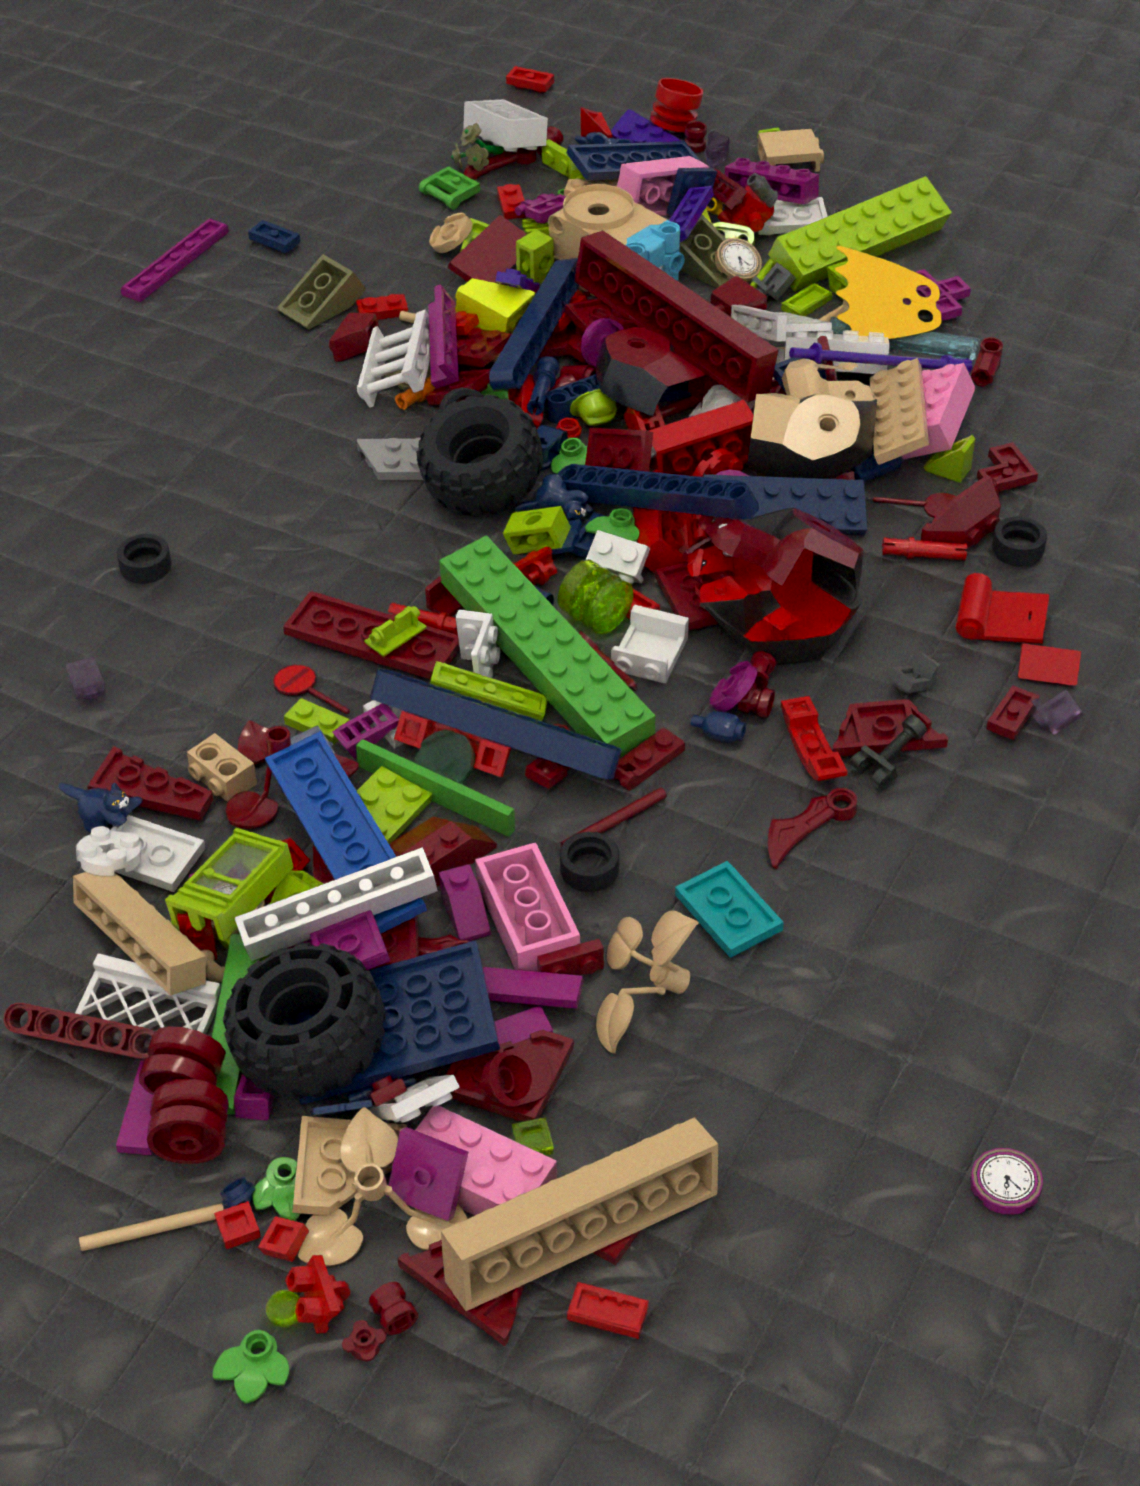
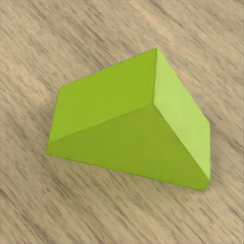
[923,435,975,483]

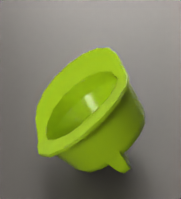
[570,389,617,426]

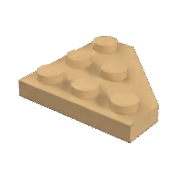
[292,1116,407,1215]

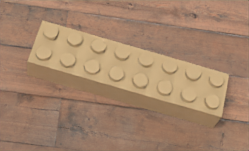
[441,1117,718,1311]

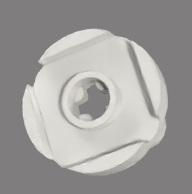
[76,826,141,876]

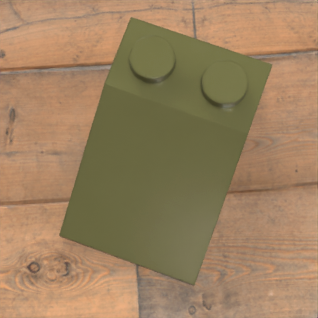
[679,215,729,288]
[276,254,366,330]

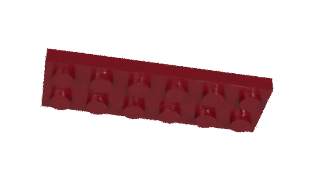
[283,591,460,679]

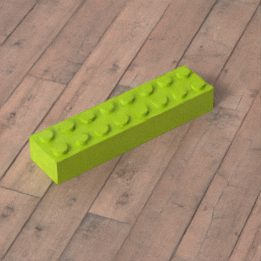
[768,176,952,292]

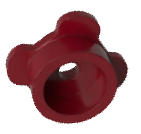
[342,1320,387,1361]

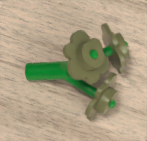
[451,123,503,171]

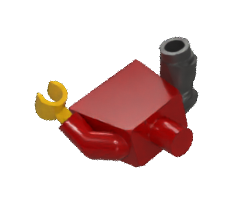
[706,173,778,233]

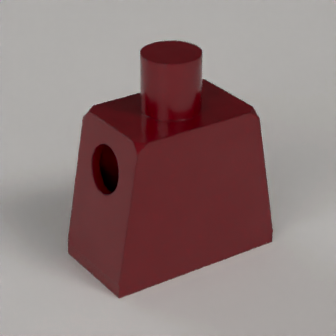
[710,276,767,317]

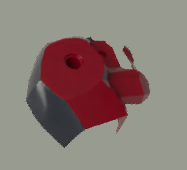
[596,327,720,416]

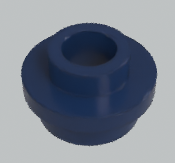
[220,1177,255,1208]

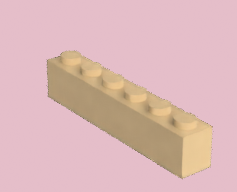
[73,872,208,996]

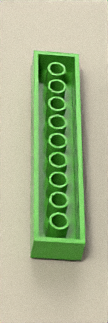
[439,535,656,758]

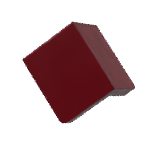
[425,576,463,616]

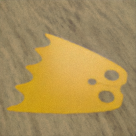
[835,246,942,339]

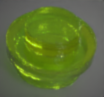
[266,1290,300,1327]

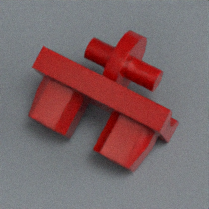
[512,546,558,585]
[285,1255,351,1333]

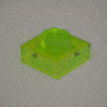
[512,1117,554,1156]

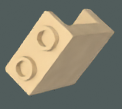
[758,129,824,172]

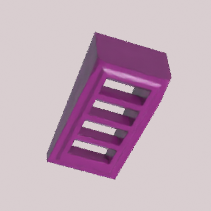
[332,703,399,760]
[234,1074,275,1121]

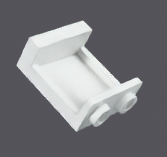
[611,605,689,684]

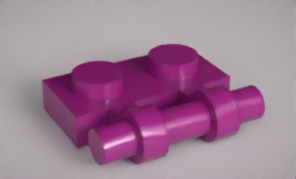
[515,193,566,223]

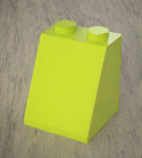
[455,278,535,334]

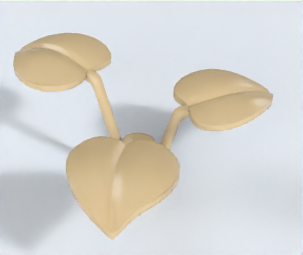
[596,911,699,1054]
[298,1107,467,1267]

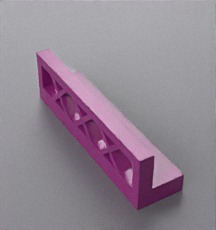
[428,285,459,389]

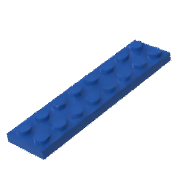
[265,731,427,934]

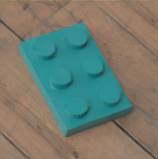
[675,861,784,958]

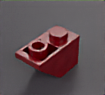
[329,313,380,362]

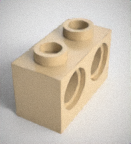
[187,733,257,802]

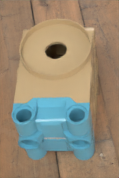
[548,184,685,296]

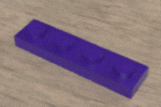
[669,186,714,242]
[495,268,540,294]

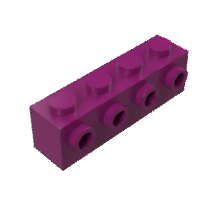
[725,158,819,205]

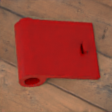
[955,573,1049,644]

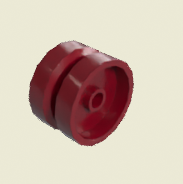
[139,1026,226,1095]
[147,1079,229,1164]

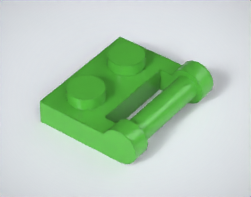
[419,166,480,210]

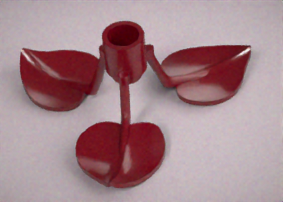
[226,720,359,829]

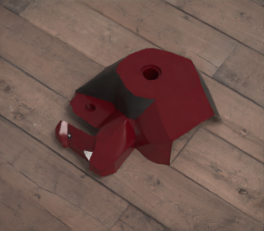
[698,507,863,603]

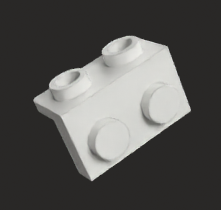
[585,530,650,585]

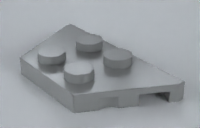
[357,438,423,480]

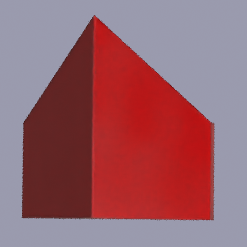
[580,107,612,138]

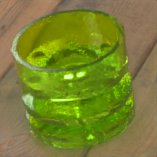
[558,559,633,635]

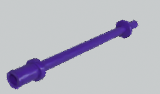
[789,342,972,374]

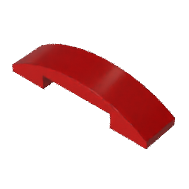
[781,696,848,781]
[394,711,511,777]

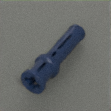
[527,356,560,415]

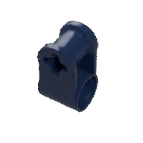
[537,425,568,470]

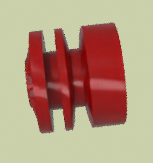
[650,78,703,132]

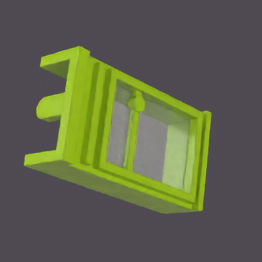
[165,828,294,941]

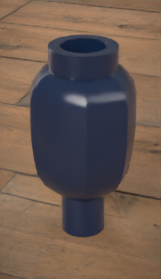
[691,711,746,743]

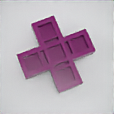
[903,269,971,321]

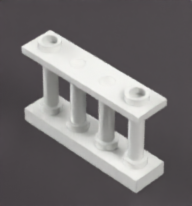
[357,310,430,408]

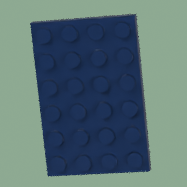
[288,940,500,1105]

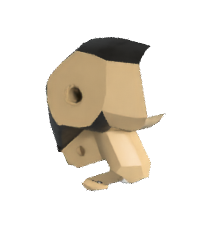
[747,359,877,479]

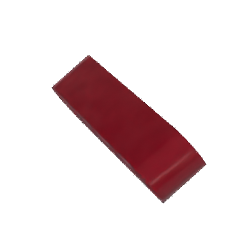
[3,1003,155,1060]

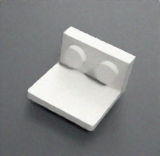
[456,610,500,678]

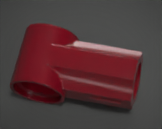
[971,337,1003,387]

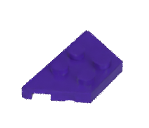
[610,109,681,143]

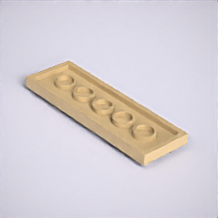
[870,358,929,465]

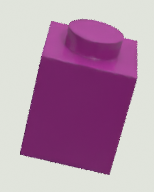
[439,864,491,941]

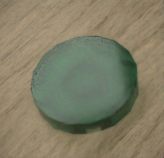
[415,730,475,784]

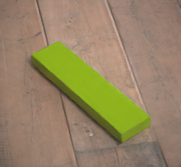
[430,661,548,721]

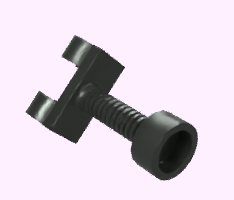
[849,714,928,791]

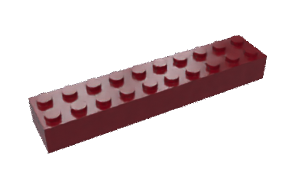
[575,230,779,403]

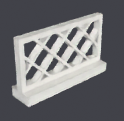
[731,305,832,342]
[75,953,221,1051]

